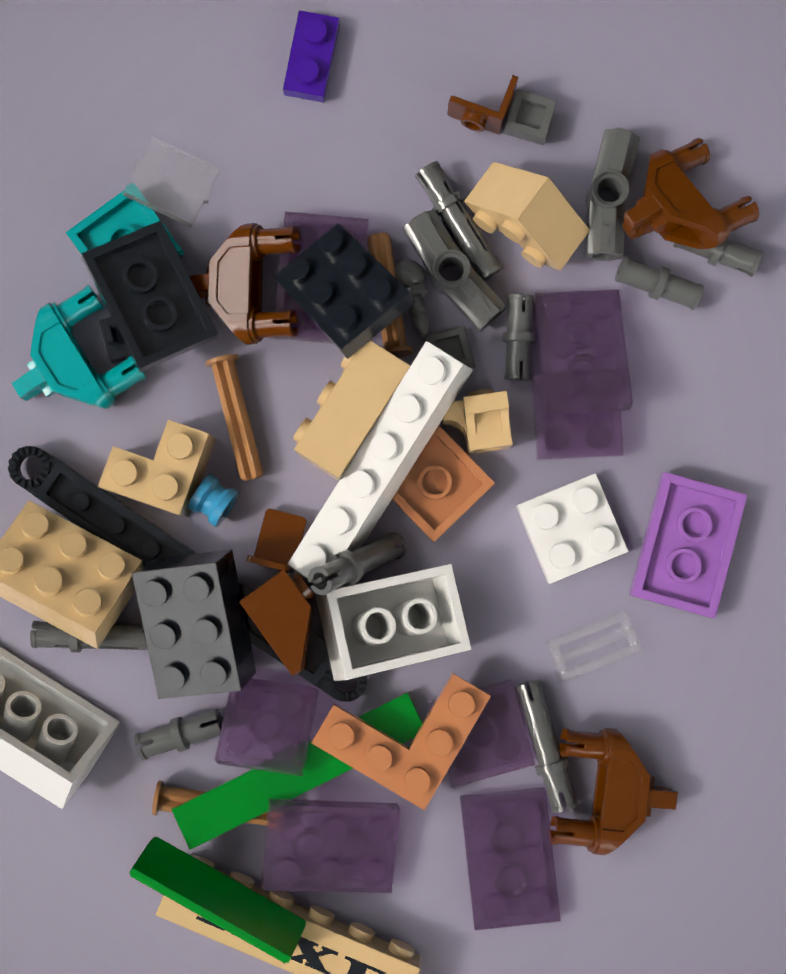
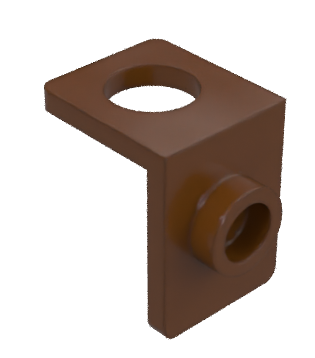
[447,75,519,135]
[246,508,307,573]

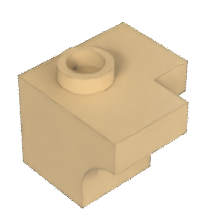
[442,389,513,455]

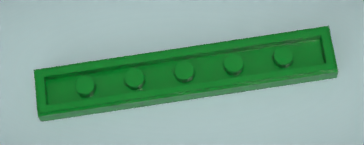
[171,693,422,850]

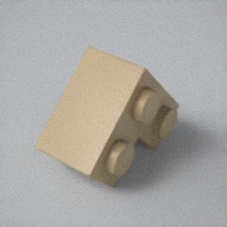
[464,162,590,271]
[98,420,216,517]

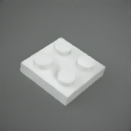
[516,473,629,584]

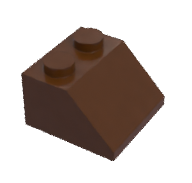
[239,570,315,677]

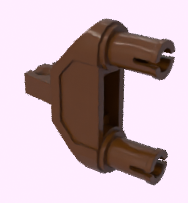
[622,138,760,249]
[189,223,301,345]
[549,728,678,855]

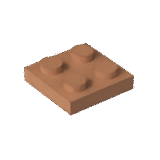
[392,425,495,543]

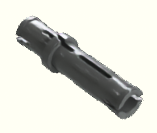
[415,161,503,281]
[308,532,407,595]
[30,620,148,653]
[514,679,579,813]

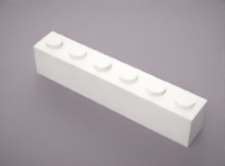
[288,341,473,584]

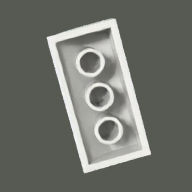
[0,647,120,809]

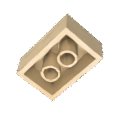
[293,341,410,481]
[0,500,142,649]

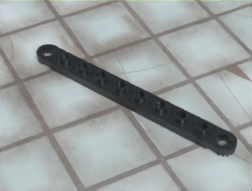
[8,446,368,702]

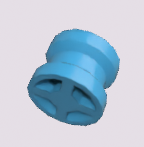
[188,474,240,527]

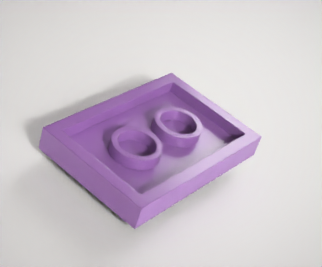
[629,472,747,619]

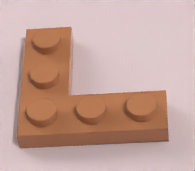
[311,672,491,811]

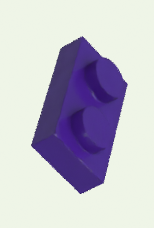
[283,10,340,103]

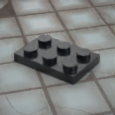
[81,220,218,373]
[273,223,416,359]

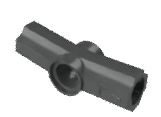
[585,127,640,261]
[403,209,507,332]

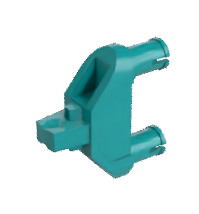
[11,285,147,409]

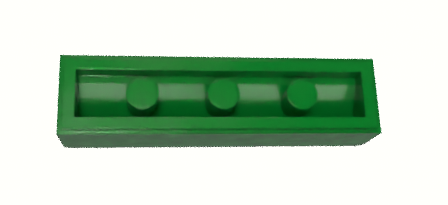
[129,836,306,964]

